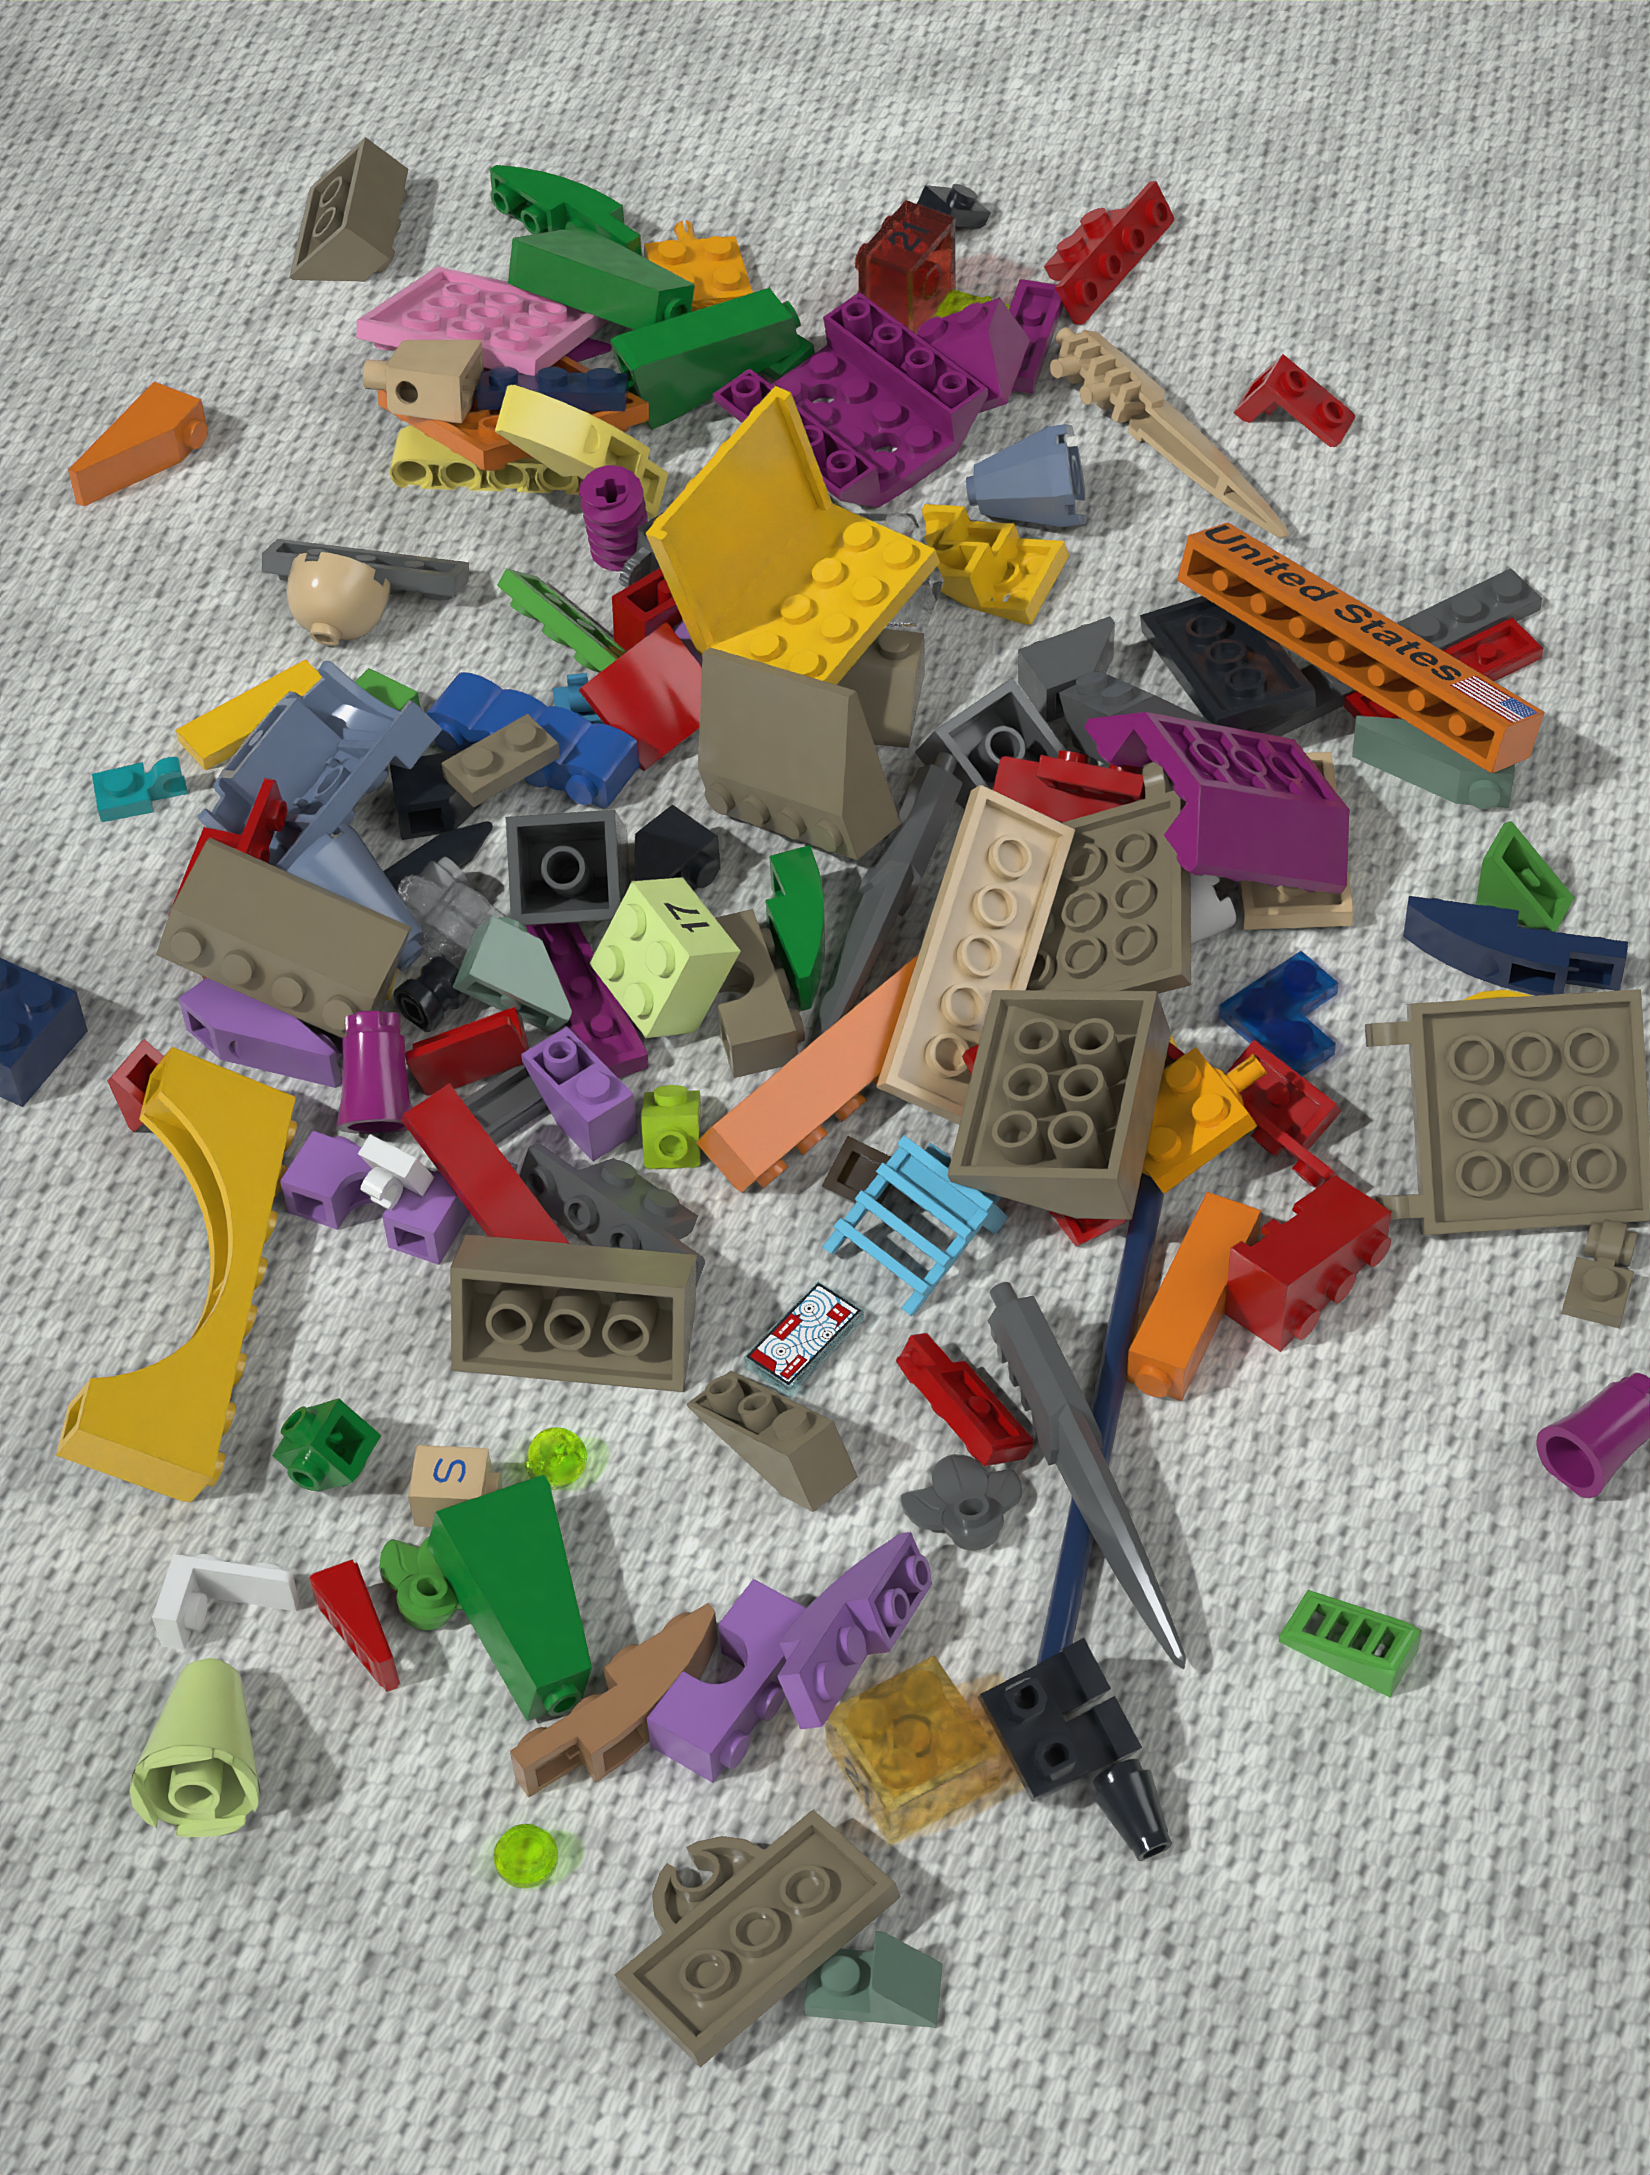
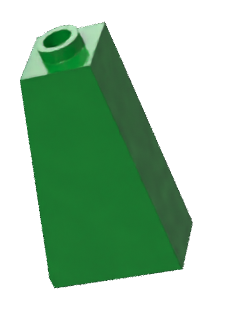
[508,226,695,330]
[610,287,801,430]
[427,1474,592,1721]

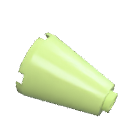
[129,1658,260,1837]

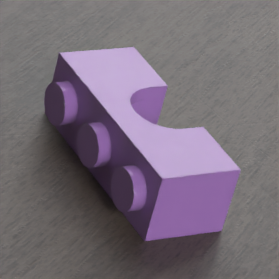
[280,1131,470,1265]
[647,1578,807,1783]

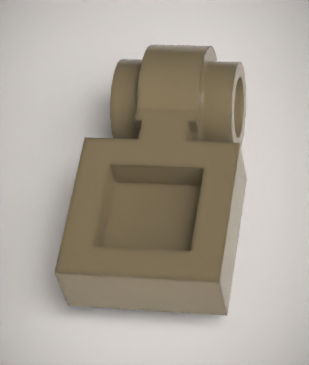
[1561,1219,1638,1329]

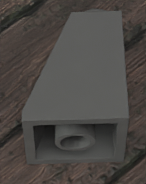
[505,810,630,926]

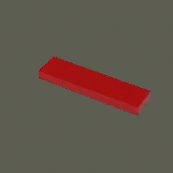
[1344,618,1544,719]
[401,1083,570,1244]

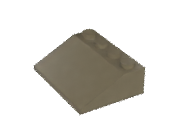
[698,647,901,860]
[947,990,1171,1220]

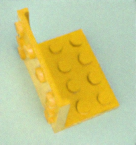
[646,386,940,685]

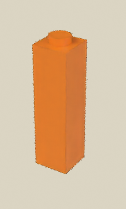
[1127,1192,1262,1401]

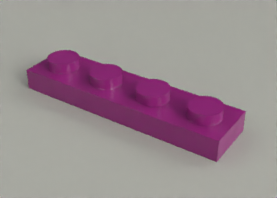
[526,923,648,1078]

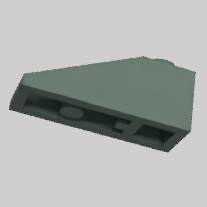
[1352,716,1515,809]

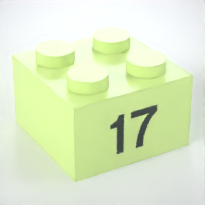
[590,877,741,1038]

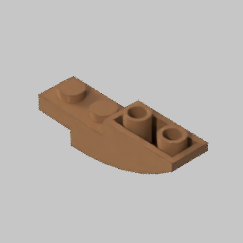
[510,1603,718,1797]

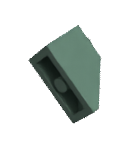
[453,916,572,1033]

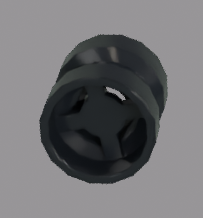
[393,956,470,1032]

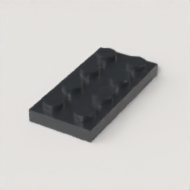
[1140,596,1316,730]

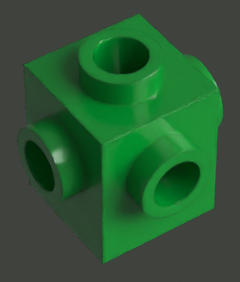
[272,1398,382,1492]

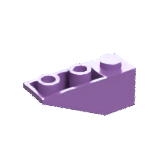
[178,978,342,1088]

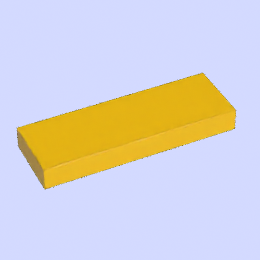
[176,659,322,771]

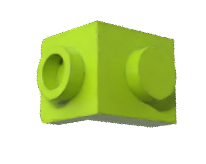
[641,1085,701,1169]

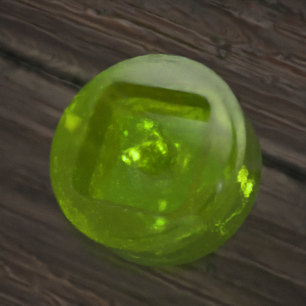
[524,1427,587,1490]

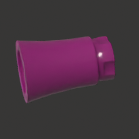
[336,1011,412,1134]
[1536,1372,1650,1498]

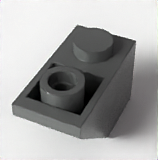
[1018,616,1115,723]

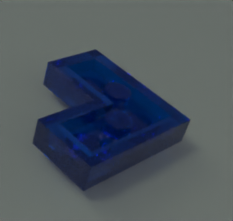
[1218,951,1339,1077]

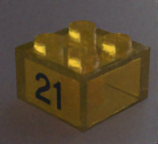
[825,1655,1000,1846]

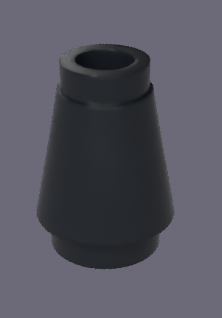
[1093,1759,1172,1861]

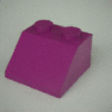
[917,297,1030,413]

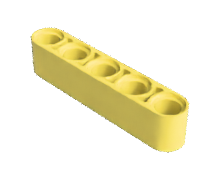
[390,425,583,494]

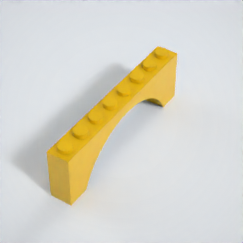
[56,1047,297,1502]

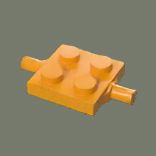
[644,220,753,312]
[1142,1047,1267,1194]

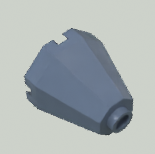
[966,424,1085,527]

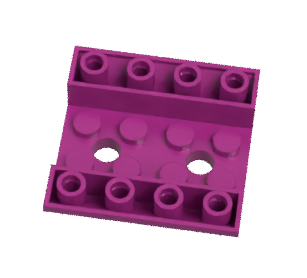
[713,292,988,508]
[1084,712,1350,894]

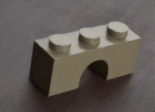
[715,909,805,1078]

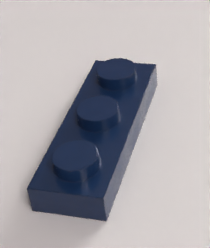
[477,366,629,412]

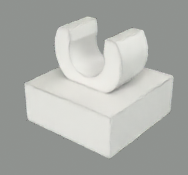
[358,1134,434,1211]

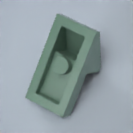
[804,1931,943,2028]

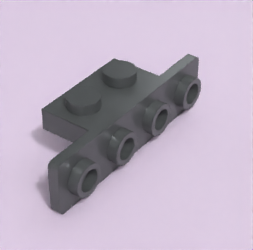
[519,1143,705,1287]

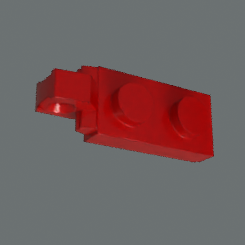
[896,1333,1034,1467]

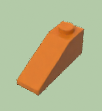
[68,381,208,506]

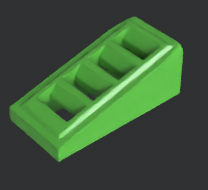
[1278,1590,1422,1698]

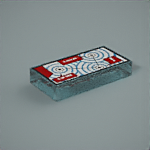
[744,1281,864,1398]

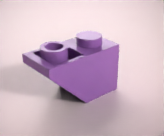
[521,1026,638,1161]

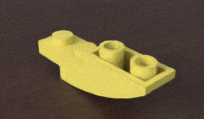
[495,385,669,519]

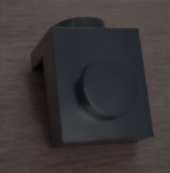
[908,184,991,248]

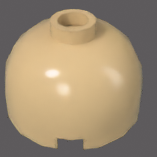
[286,552,391,646]

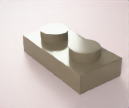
[441,714,560,807]

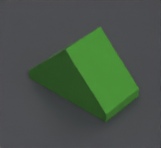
[1476,821,1575,932]

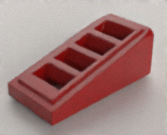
[309,1559,400,1692]

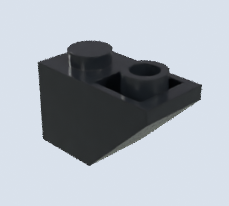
[389,749,482,840]
[635,804,721,891]

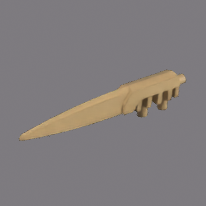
[1050,327,1289,538]

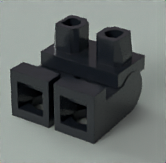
[978,1637,1142,1802]

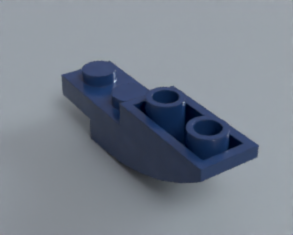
[1403,896,1628,996]

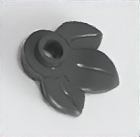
[901,1454,1022,1550]

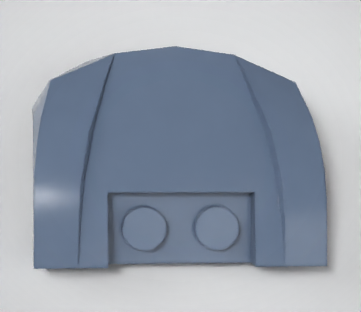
[198,660,442,871]

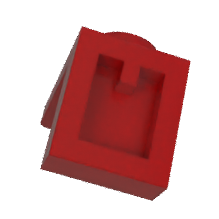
[1233,354,1355,447]

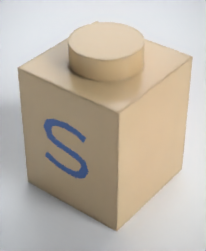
[408,1445,502,1527]

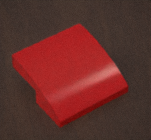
[578,622,702,771]

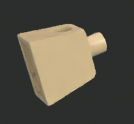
[363,340,484,423]

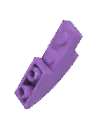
[777,1532,933,1729]

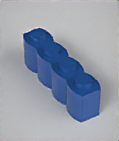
[426,672,640,808]

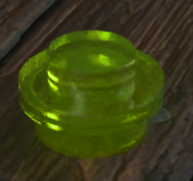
[493,1824,559,1888]

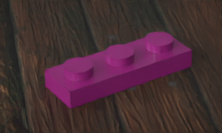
[1009,279,1064,394]

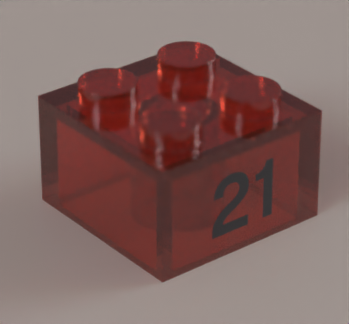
[855,200,956,335]

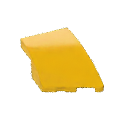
[922,504,1070,625]

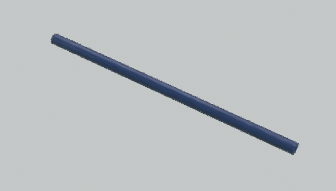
[1036,1173,1164,1665]

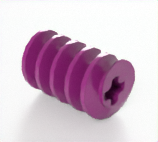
[579,465,648,572]

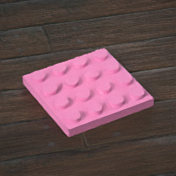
[356,266,609,376]

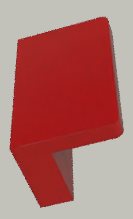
[405,1007,529,1096]

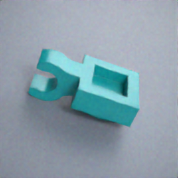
[92,757,188,822]

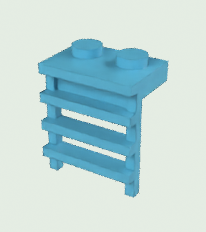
[822,1135,1009,1316]

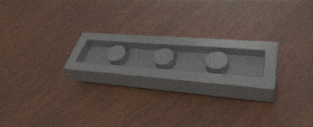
[262,539,469,600]

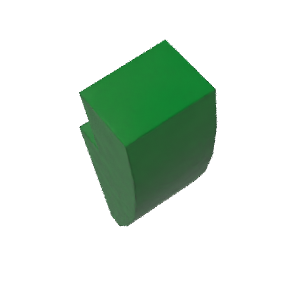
[765,845,825,1011]

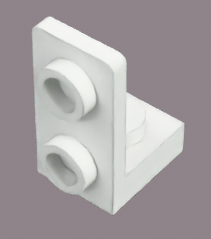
[152,1554,300,1650]

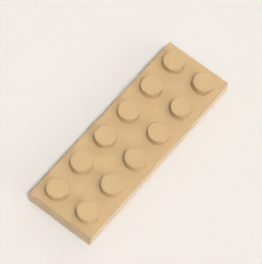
[876,785,1075,1125]

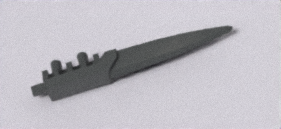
[809,752,963,1045]
[987,1282,1186,1669]

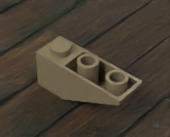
[687,1371,858,1512]

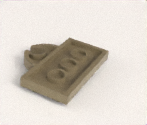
[614,1809,900,2068]

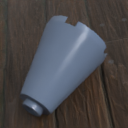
[286,823,424,972]

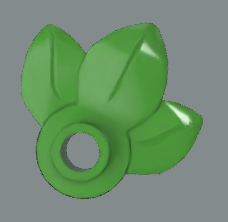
[379,1536,463,1630]

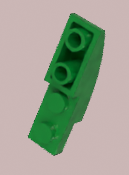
[489,165,642,256]

